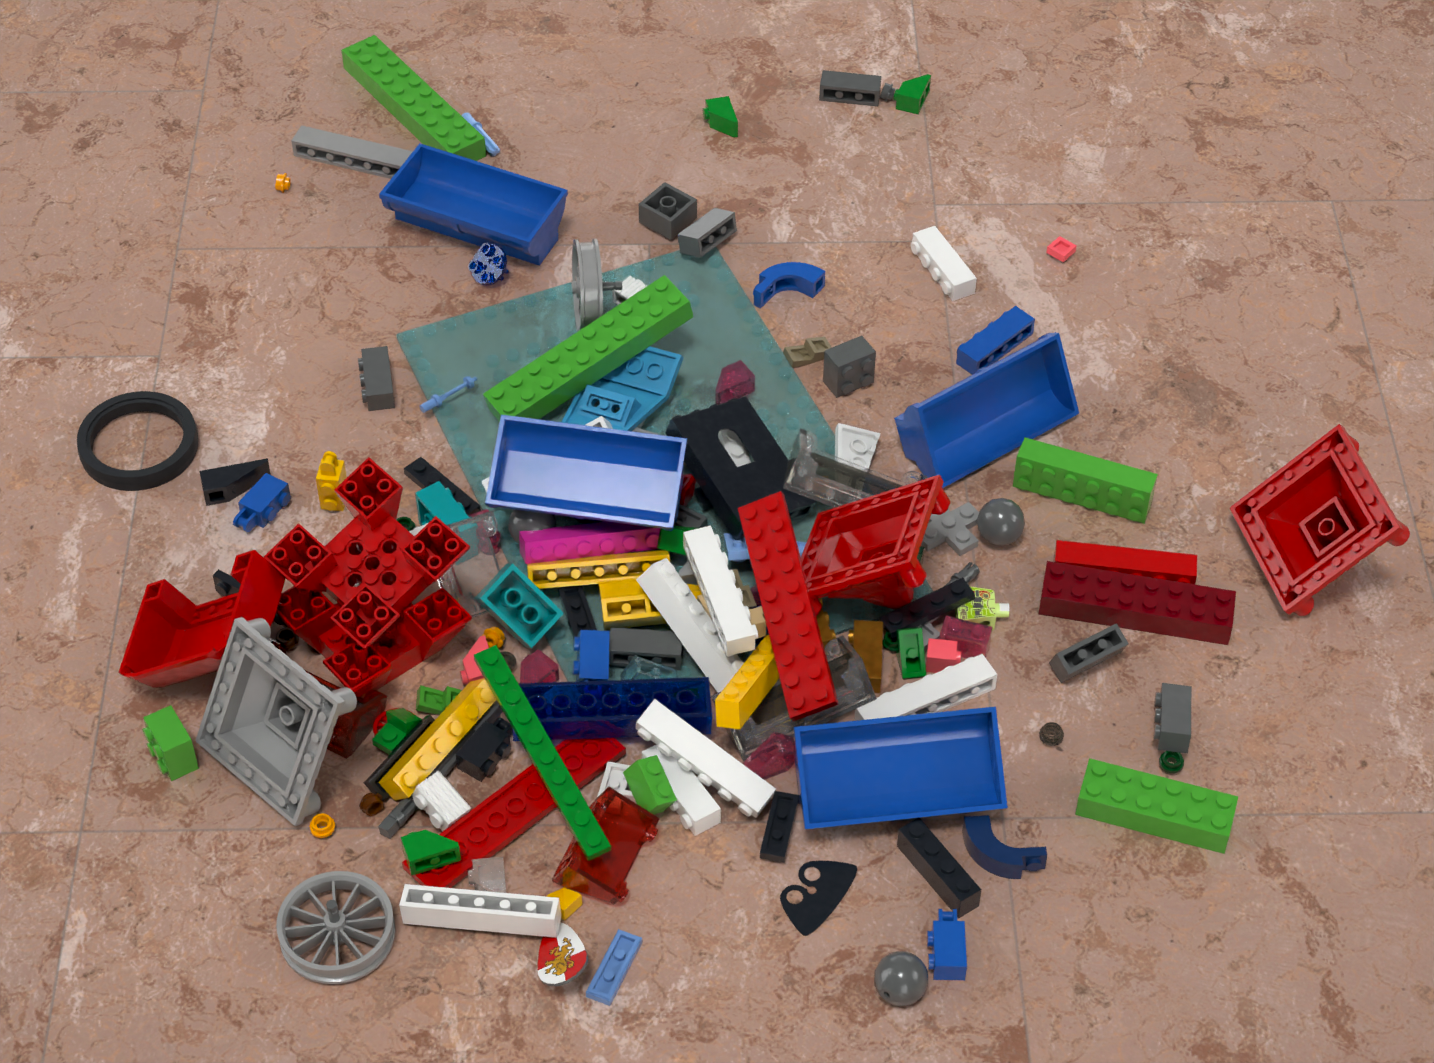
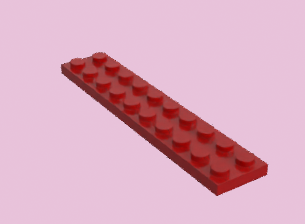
[738,491,839,722]
[402,719,626,888]

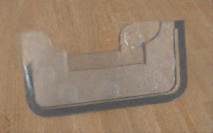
[438,511,500,618]

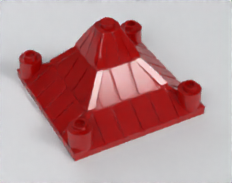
[1230,424,1410,616]
[801,475,950,616]

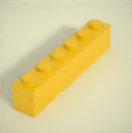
[527,550,670,589]
[715,635,780,729]
[378,678,497,801]

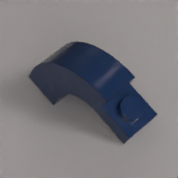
[962,815,1047,879]

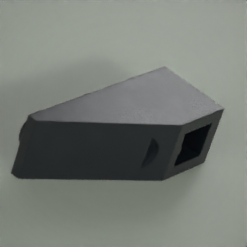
[199,458,271,506]

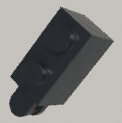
[456,717,514,782]

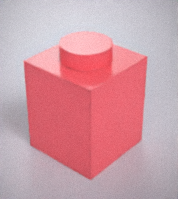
[926,638,961,673]

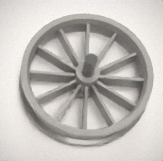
[571,238,622,332]
[276,871,395,984]

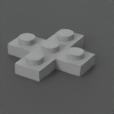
[921,502,979,556]

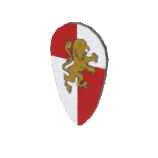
[537,922,588,986]

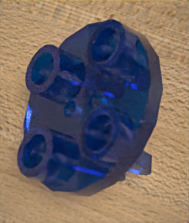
[468,243,509,285]

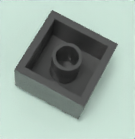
[639,182,697,240]
[823,335,876,398]

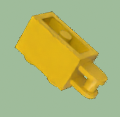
[316,451,347,511]

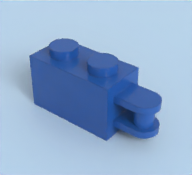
[233,473,291,532]
[572,630,610,700]
[927,909,967,981]

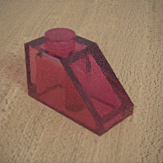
[715,360,755,405]
[520,649,559,703]
[742,732,796,780]

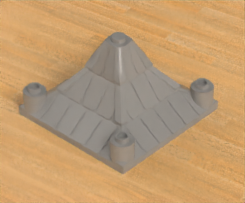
[195,617,357,826]

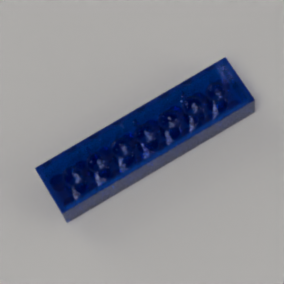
[513,677,712,741]

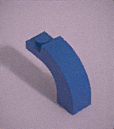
[753,262,826,309]

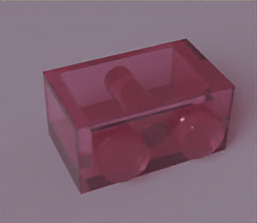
[939,616,993,658]

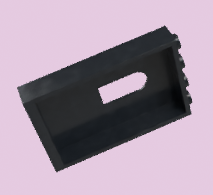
[665,396,817,540]

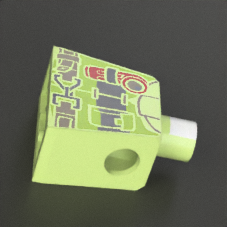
[955,587,1009,635]

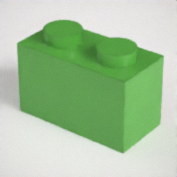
[623,755,677,817]

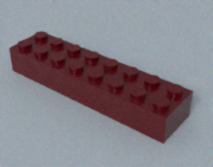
[1038,561,1236,645]

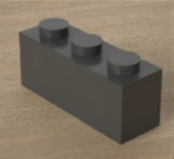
[819,70,882,107]
[678,208,737,258]
[358,346,395,411]
[1049,623,1129,683]
[609,628,683,670]
[1154,683,1192,753]

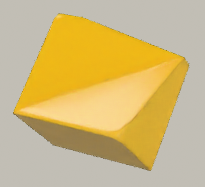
[546,888,583,921]

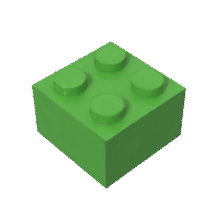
[142,705,199,781]

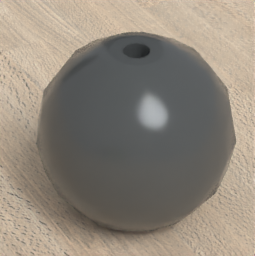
[977,498,1025,546]
[509,509,556,545]
[874,951,928,1007]

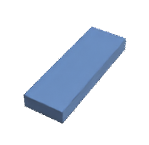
[586,929,642,1006]

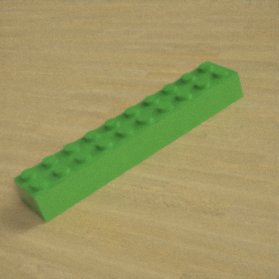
[341,35,486,161]
[483,275,694,422]

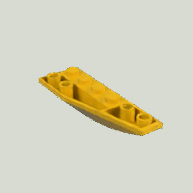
[599,580,702,630]

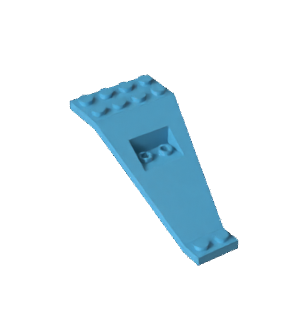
[561,346,684,431]

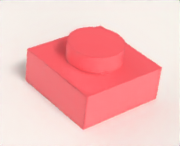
[1046,236,1077,262]

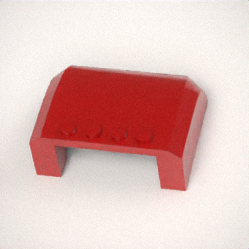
[118,550,286,688]

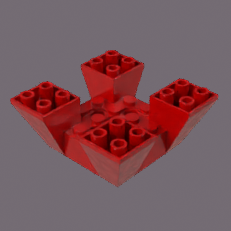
[264,457,471,650]
[276,550,472,699]

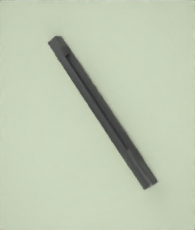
[378,700,503,839]

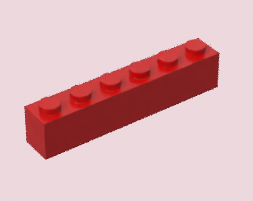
[1054,540,1197,584]

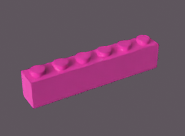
[519,522,660,564]

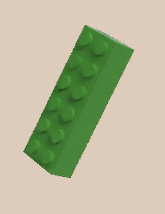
[1013,437,1158,524]
[1075,758,1238,854]

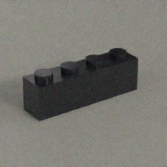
[897,818,982,919]

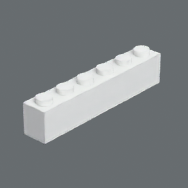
[683,526,758,656]
[636,558,744,694]
[854,654,997,721]
[636,699,776,818]
[399,884,562,938]

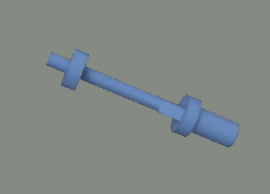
[419,376,477,413]

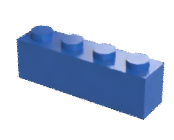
[956,306,1035,374]

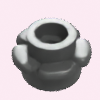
[880,83,896,102]

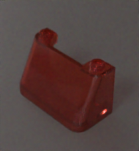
[552,786,660,905]

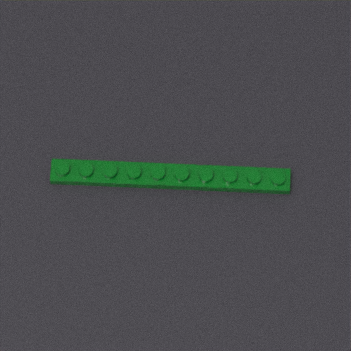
[474,645,611,861]

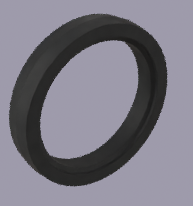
[77,391,198,491]

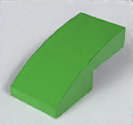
[416,685,462,714]

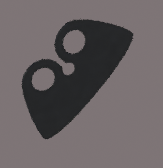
[780,861,857,936]

